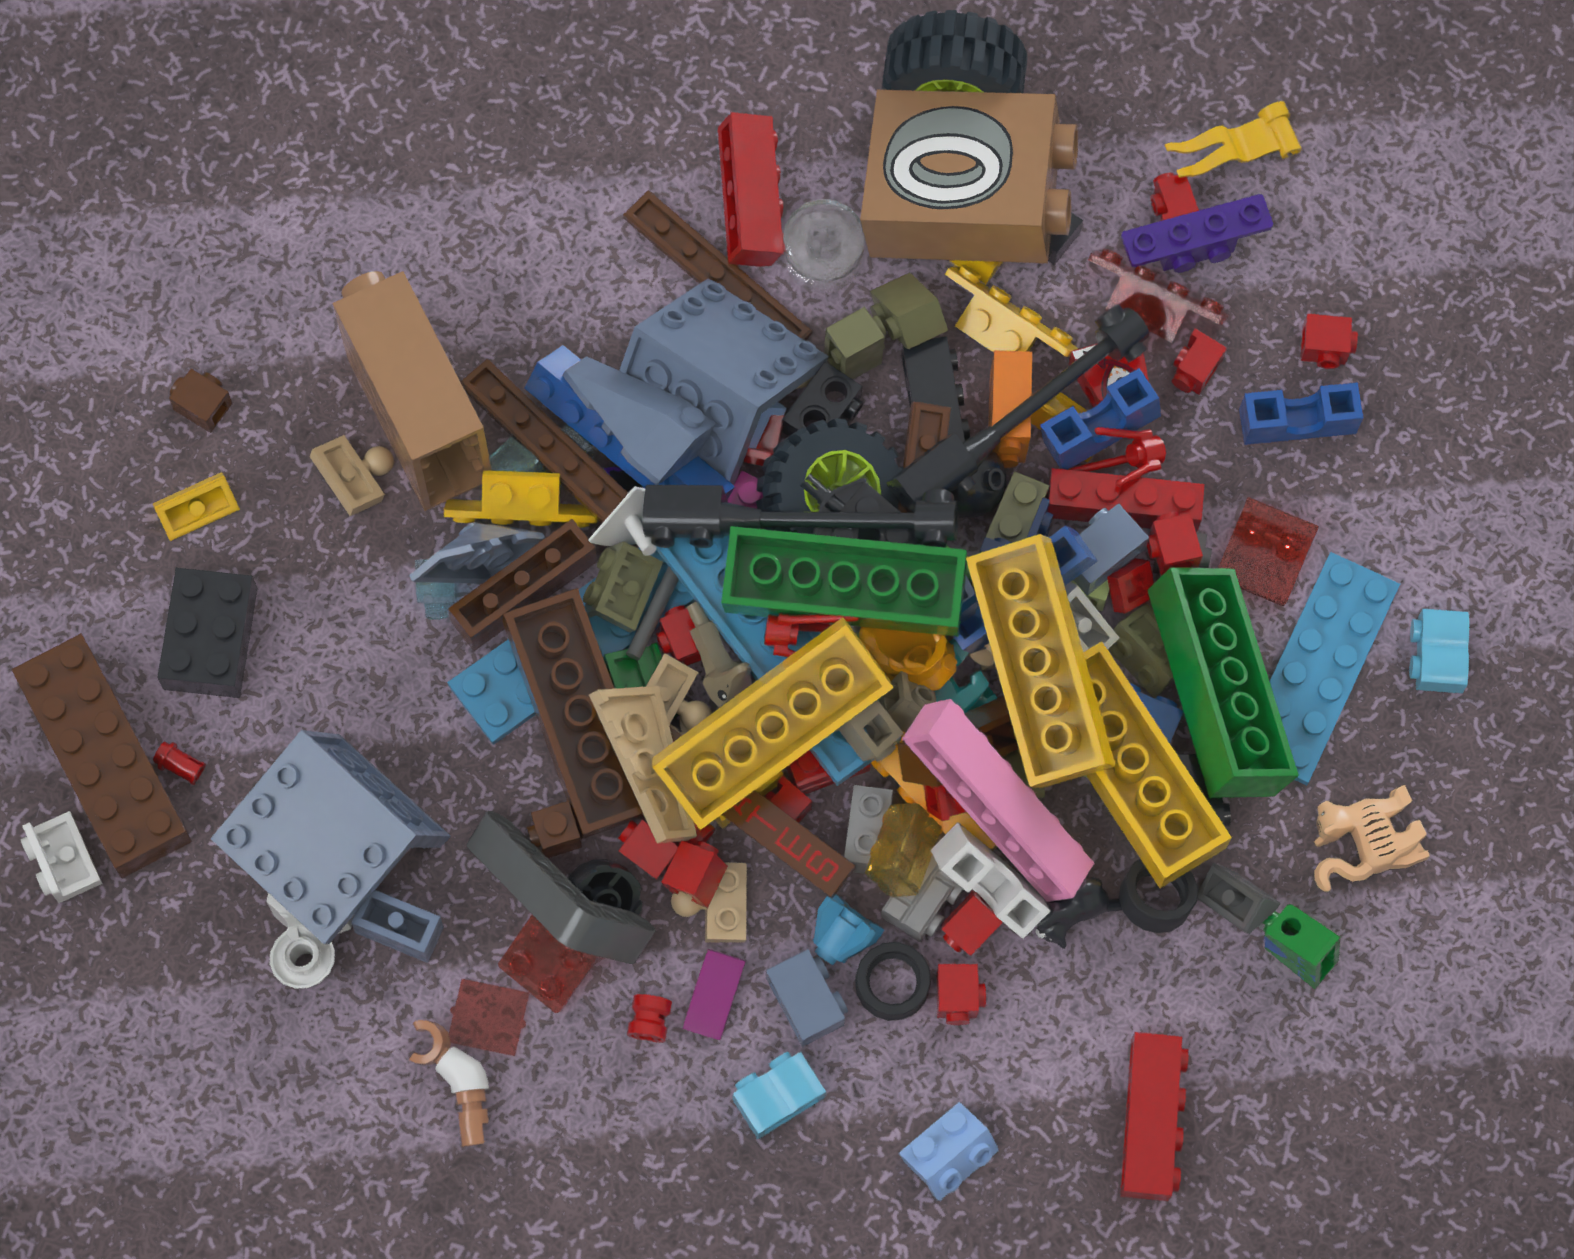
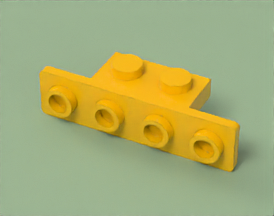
[945,265,1078,357]
[444,470,597,528]

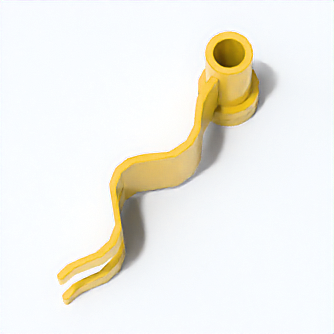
[1164,101,1302,178]

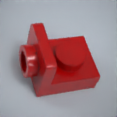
[1107,558,1154,614]

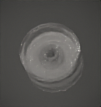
[783,199,865,294]

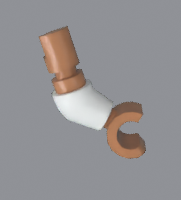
[409,1020,489,1147]

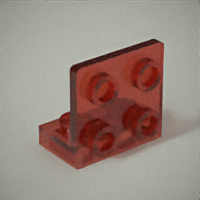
[1218,497,1319,606]
[498,915,605,1013]

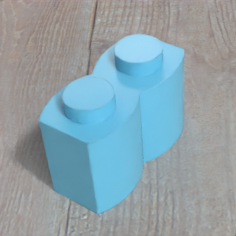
[1409,609,1469,693]
[732,1052,826,1139]

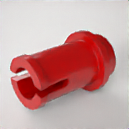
[153,741,206,785]

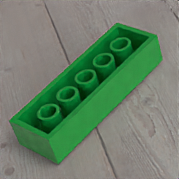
[721,526,967,637]
[1147,567,1299,798]

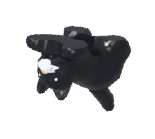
[1036,874,1122,949]

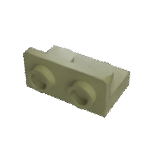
[583,542,663,632]
[1108,603,1174,698]

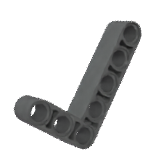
[467,811,656,964]

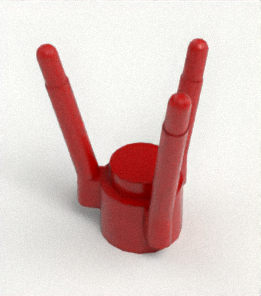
[1068,427,1166,487]
[764,614,859,658]

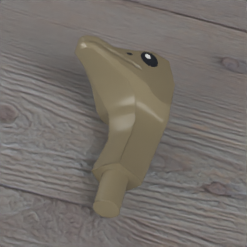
[687,601,753,707]

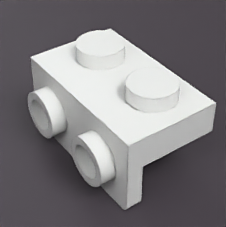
[21,811,103,903]

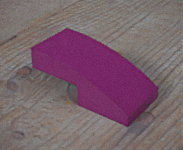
[682,949,746,1040]

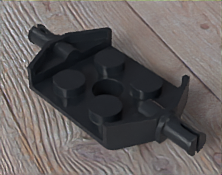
[800,473,923,545]

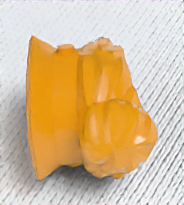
[859,627,957,691]

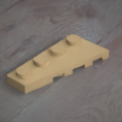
[589,686,697,844]

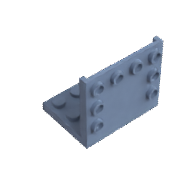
[619,279,829,485]
[210,730,451,944]

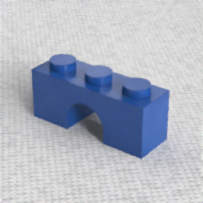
[1040,368,1161,470]
[1239,382,1363,445]

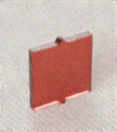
[449,979,529,1056]

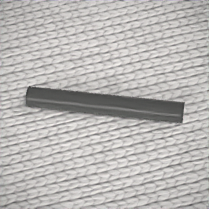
[626,566,679,660]

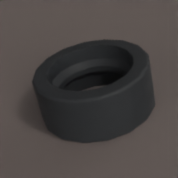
[1119,859,1198,933]
[855,942,931,1021]

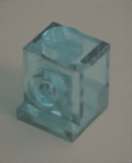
[415,559,457,620]

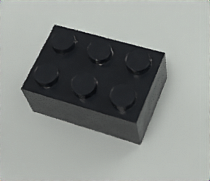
[157,567,258,698]

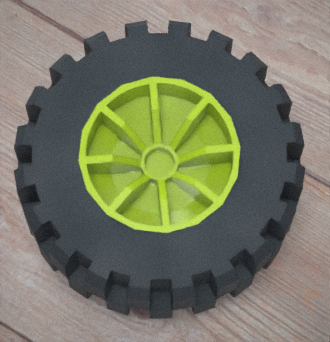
[882,10,1028,93]
[756,419,903,541]

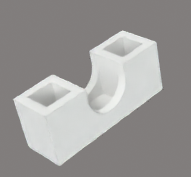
[931,822,1050,939]

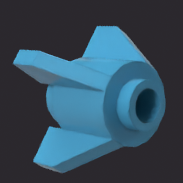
[813,894,885,965]

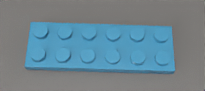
[1270,552,1400,786]

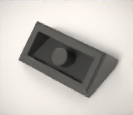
[1197,863,1280,934]

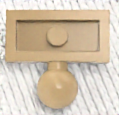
[310,435,394,516]
[646,654,712,730]
[671,862,747,942]

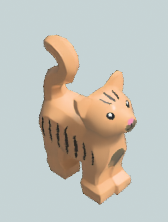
[1314,785,1430,892]

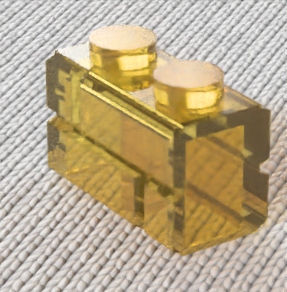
[864,803,942,897]

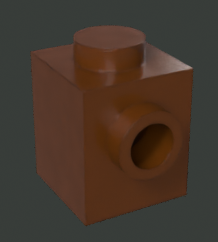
[169,369,233,433]
[527,801,582,858]

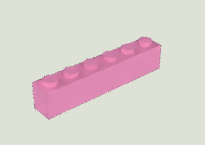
[902,699,1094,902]

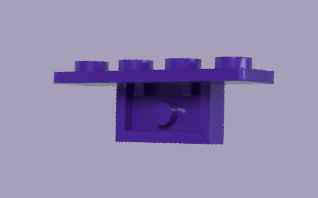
[1121,194,1273,273]

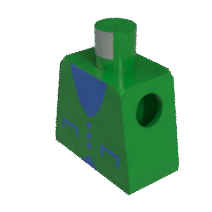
[1258,904,1340,989]

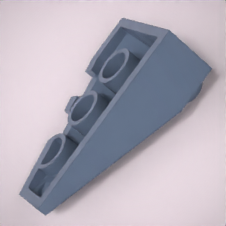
[562,356,716,485]
[409,522,545,584]

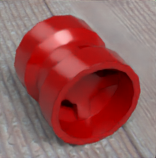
[627,994,672,1043]

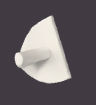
[588,486,657,556]

